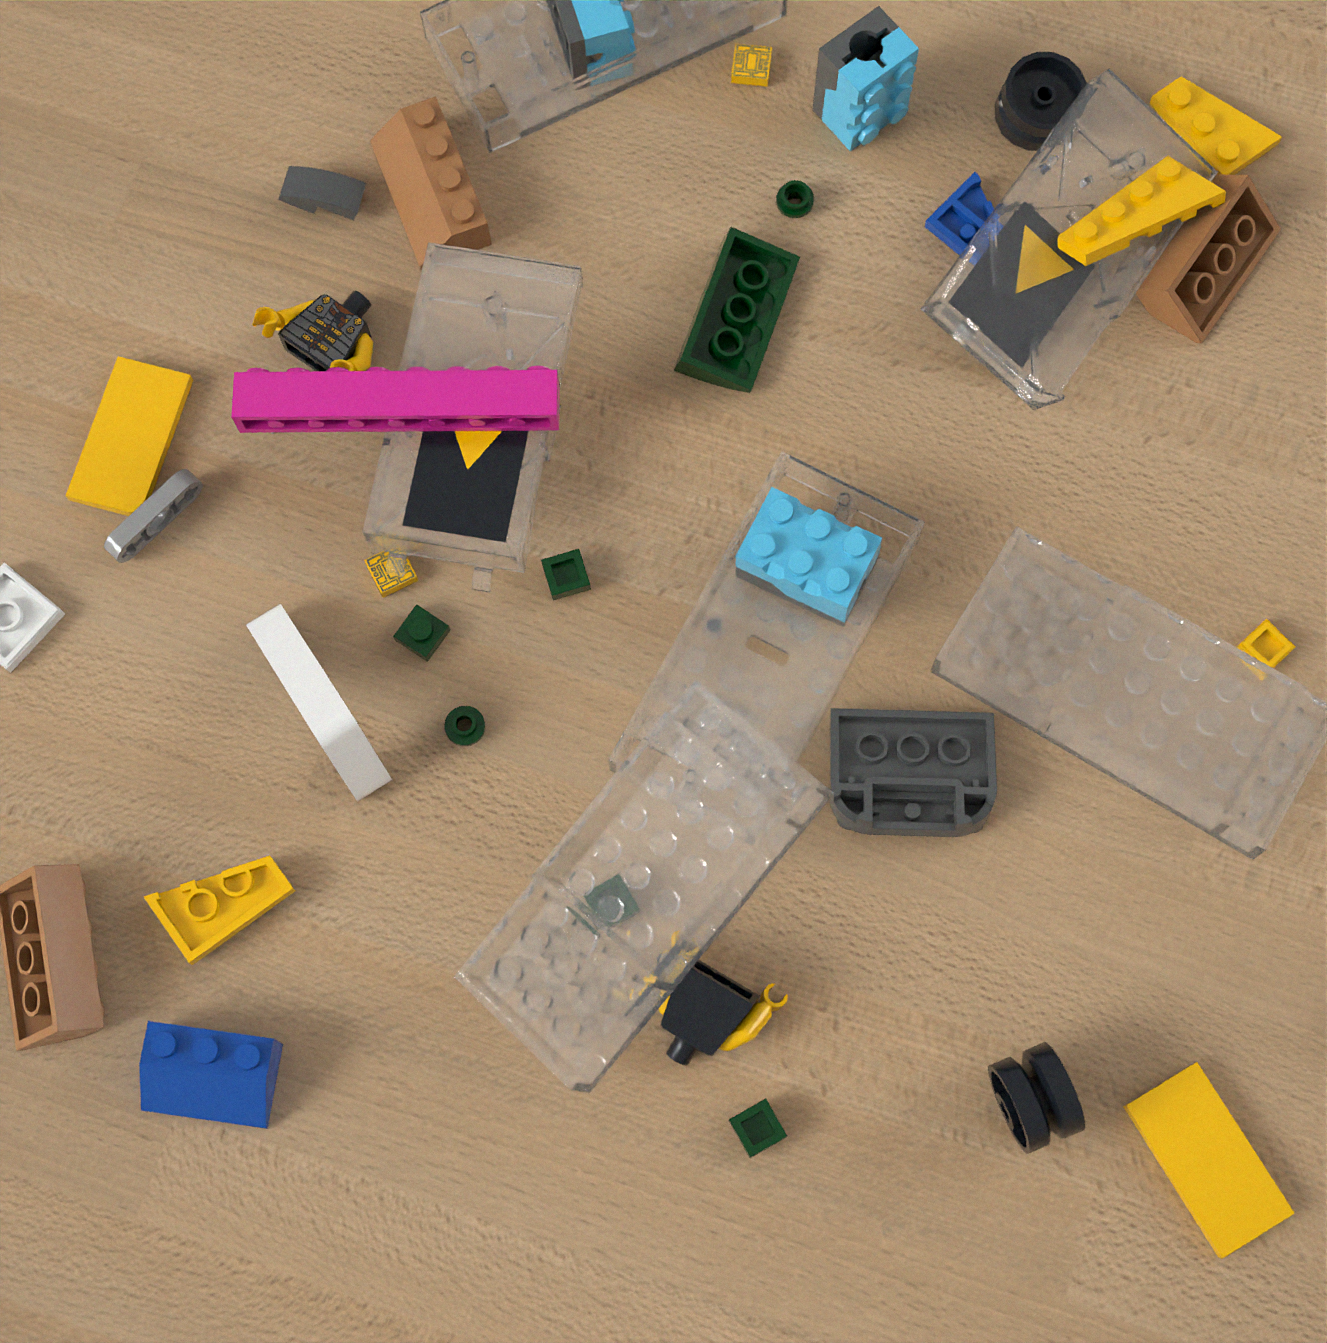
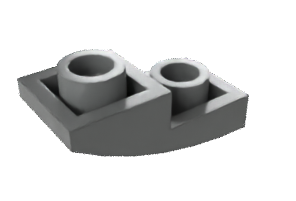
[278,166,366,221]

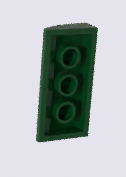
[674,227,800,393]

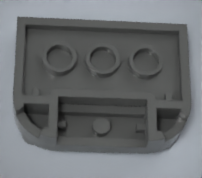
[829,708,997,837]

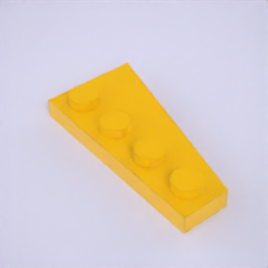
[1058,156,1226,266]

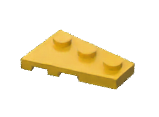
[1149,76,1282,175]
[143,855,296,965]

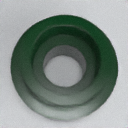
[776,180,814,218]
[444,706,485,746]

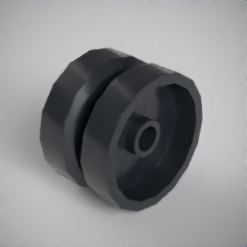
[995,52,1088,151]
[988,1042,1085,1154]

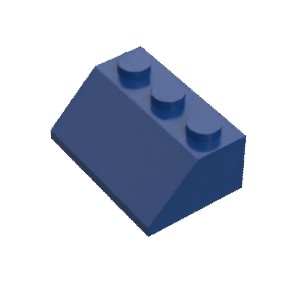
[139,1021,283,1129]

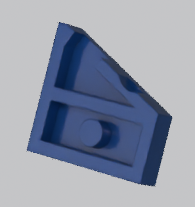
[925,172,1002,267]

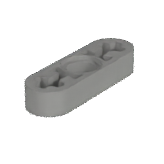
[104,469,203,563]

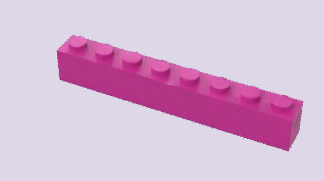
[231,366,560,433]

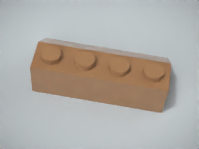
[370,96,492,270]
[1132,174,1281,343]
[0,864,104,1051]

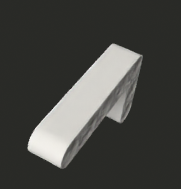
[246,604,392,802]

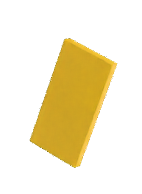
[65,356,194,516]
[1123,1062,1295,1259]

